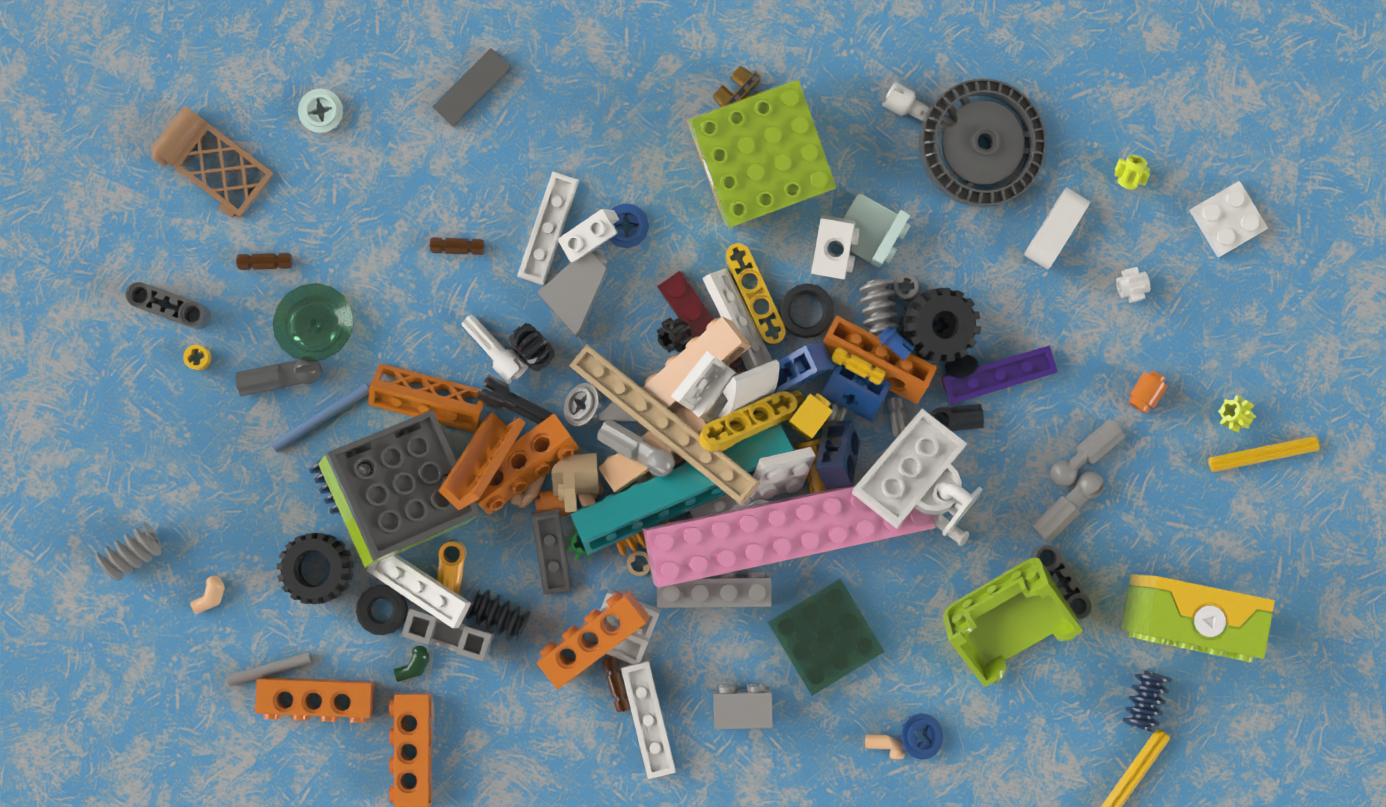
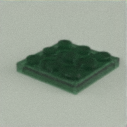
[768,578,884,696]

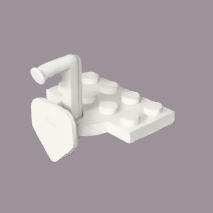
[851,409,983,546]

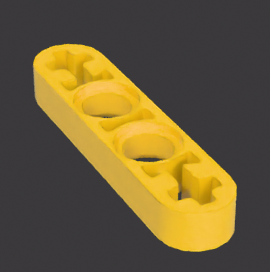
[725,243,786,345]
[699,391,797,452]

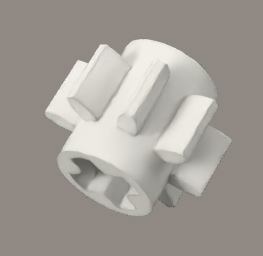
[1116,267,1150,303]

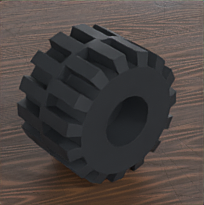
[900,288,981,362]

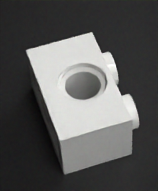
[811,215,860,279]

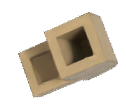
[551,453,599,512]

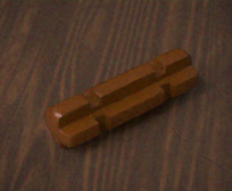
[429,237,485,255]
[236,253,293,270]
[602,657,631,713]

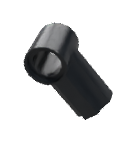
[928,404,984,432]

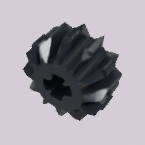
[509,323,555,371]

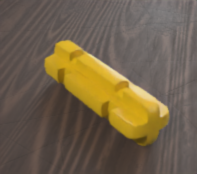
[831,348,885,385]

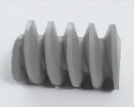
[859,279,899,337]
[95,522,162,581]

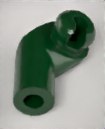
[394,645,429,682]

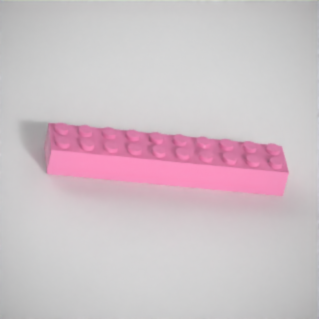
[643,483,935,588]

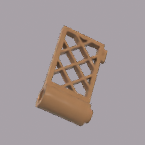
[150,105,274,219]

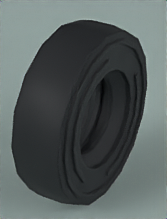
[356,584,408,635]

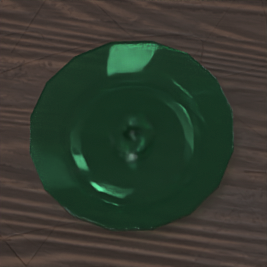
[272,283,354,362]

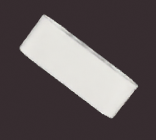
[1024,187,1090,270]

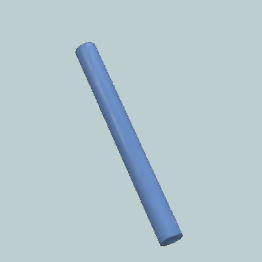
[271,383,370,453]

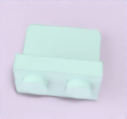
[833,194,911,268]

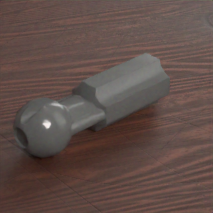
[235,356,322,397]

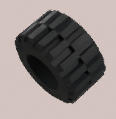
[277,533,354,605]

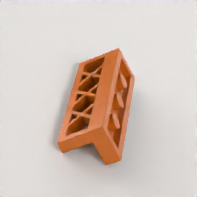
[368,363,485,433]
[439,412,525,510]

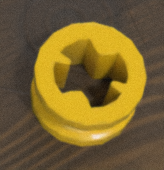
[183,345,212,371]

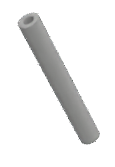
[227,652,312,686]

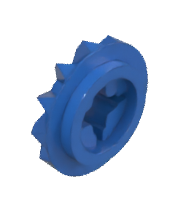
[609,204,649,249]
[899,713,943,760]

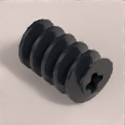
[465,589,531,642]

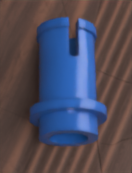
[878,326,915,361]

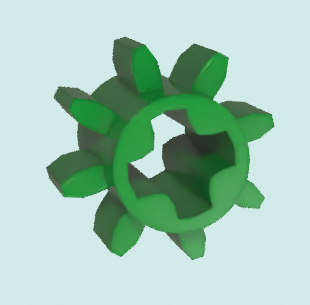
[565,527,591,560]

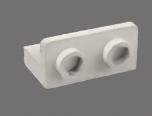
[557,209,619,262]

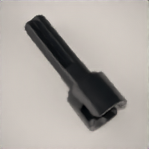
[476,374,553,425]

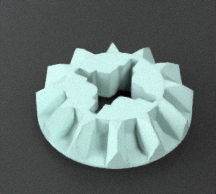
[298,89,343,133]

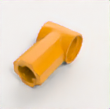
[437,540,467,596]

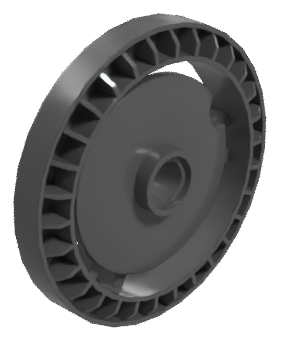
[919,78,1046,207]

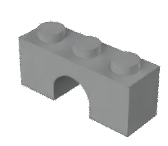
[401,607,495,662]

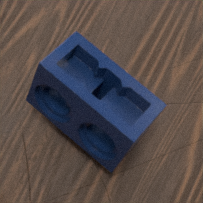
[815,420,860,488]

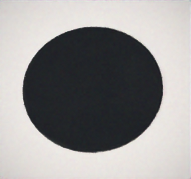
[945,355,978,378]

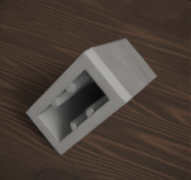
[537,250,607,337]

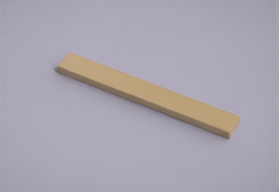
[569,344,760,506]

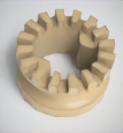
[627,551,651,576]

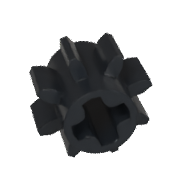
[657,317,692,353]

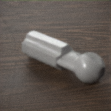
[597,419,675,477]
[1050,419,1125,487]
[1031,471,1104,543]

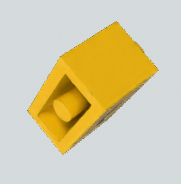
[787,393,833,441]

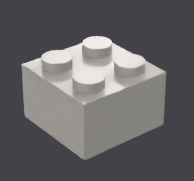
[713,683,773,729]

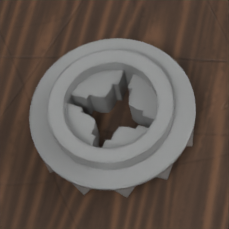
[564,383,602,428]

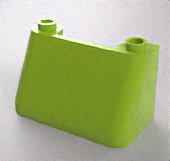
[943,558,1083,687]

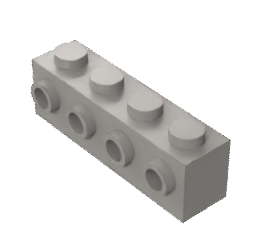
[657,572,771,608]

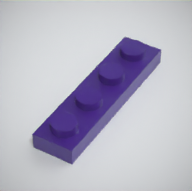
[941,345,1058,405]

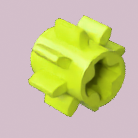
[1114,155,1150,190]
[1218,395,1256,433]

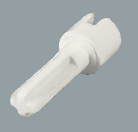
[882,82,955,132]
[462,315,528,384]

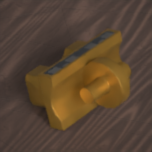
[713,66,762,107]

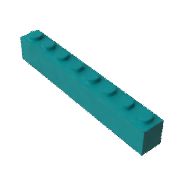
[570,424,794,555]

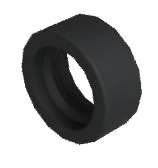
[780,283,834,338]

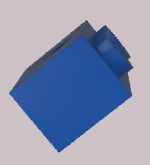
[774,342,835,394]
[821,364,892,422]

